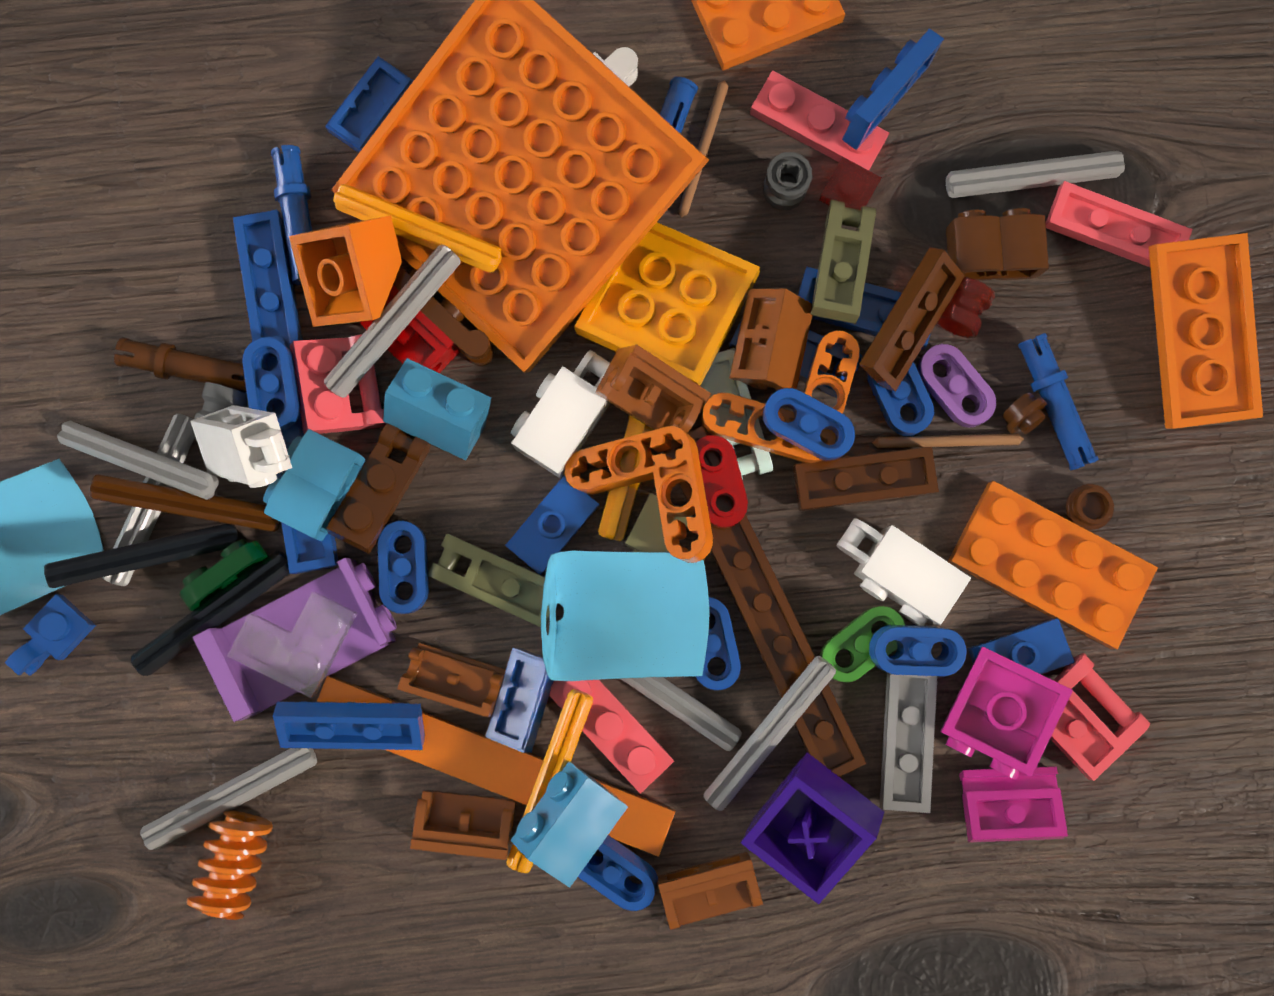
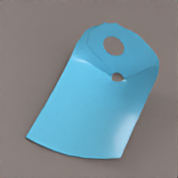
[0,459,104,615]
[541,550,709,681]

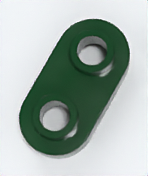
[179,539,268,611]

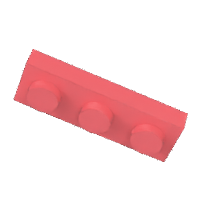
[750,70,890,177]
[1045,181,1193,267]
[549,680,674,794]

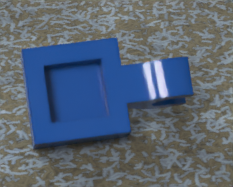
[5,594,96,676]

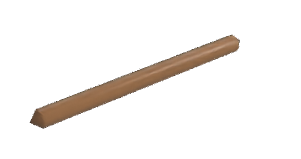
[678,80,728,218]
[872,434,1024,448]

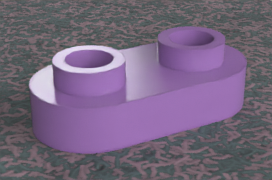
[917,344,996,428]

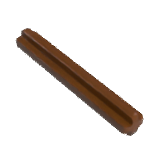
[90,474,281,532]

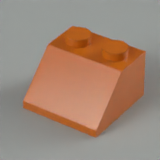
[289,215,402,327]

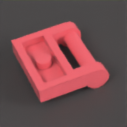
[290,334,387,434]
[1050,653,1150,781]

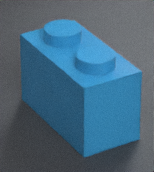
[383,358,491,460]
[511,761,628,888]

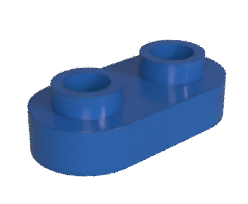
[242,337,301,431]
[866,362,934,436]
[763,388,855,460]
[378,521,429,614]
[695,597,741,690]
[869,625,967,676]
[578,835,658,911]

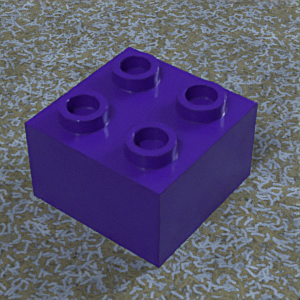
[741,752,884,905]

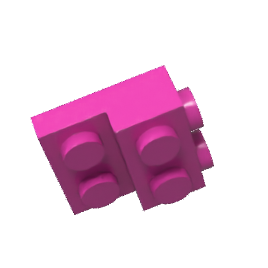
[940,646,1073,780]

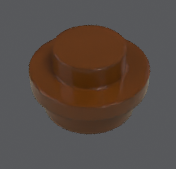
[1002,392,1047,434]
[1066,484,1114,530]

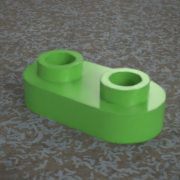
[820,606,905,682]

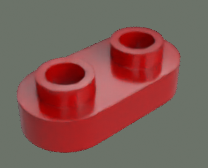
[696,435,748,528]

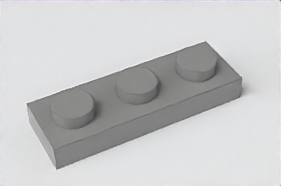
[879,672,937,813]

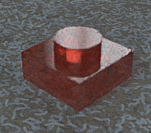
[819,156,882,210]

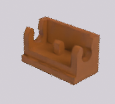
[729,288,812,391]
[595,344,711,433]
[397,643,506,717]
[410,790,517,860]
[658,852,763,930]

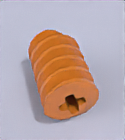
[186,811,273,920]

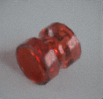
[936,277,995,338]

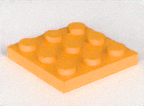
[574,222,760,386]

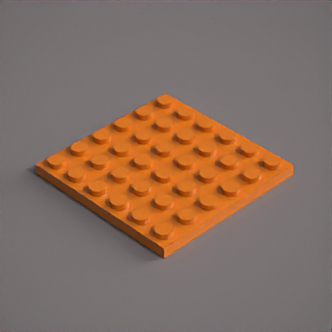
[331,0,709,373]

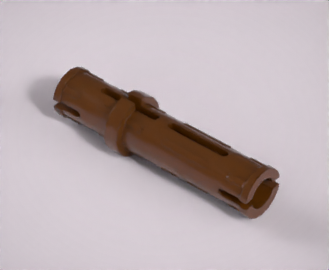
[114,337,247,393]

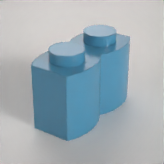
[263,429,365,542]

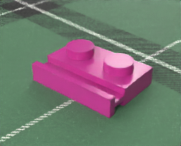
[959,766,1068,843]

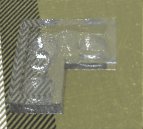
[227,592,358,698]

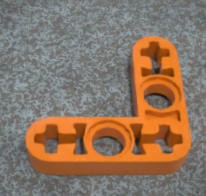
[701,330,860,463]
[565,426,713,563]

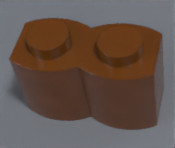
[946,208,1049,282]

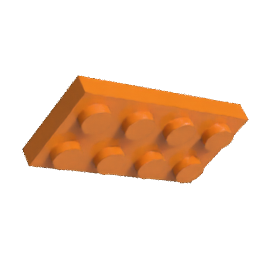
[1149,233,1263,429]
[948,481,1158,649]

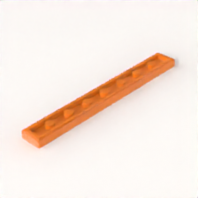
[317,676,676,857]

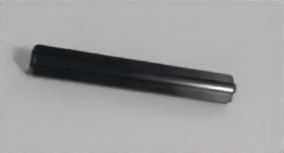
[44,523,239,588]
[130,551,289,676]

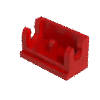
[360,285,460,373]

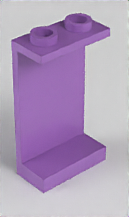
[193,557,397,722]

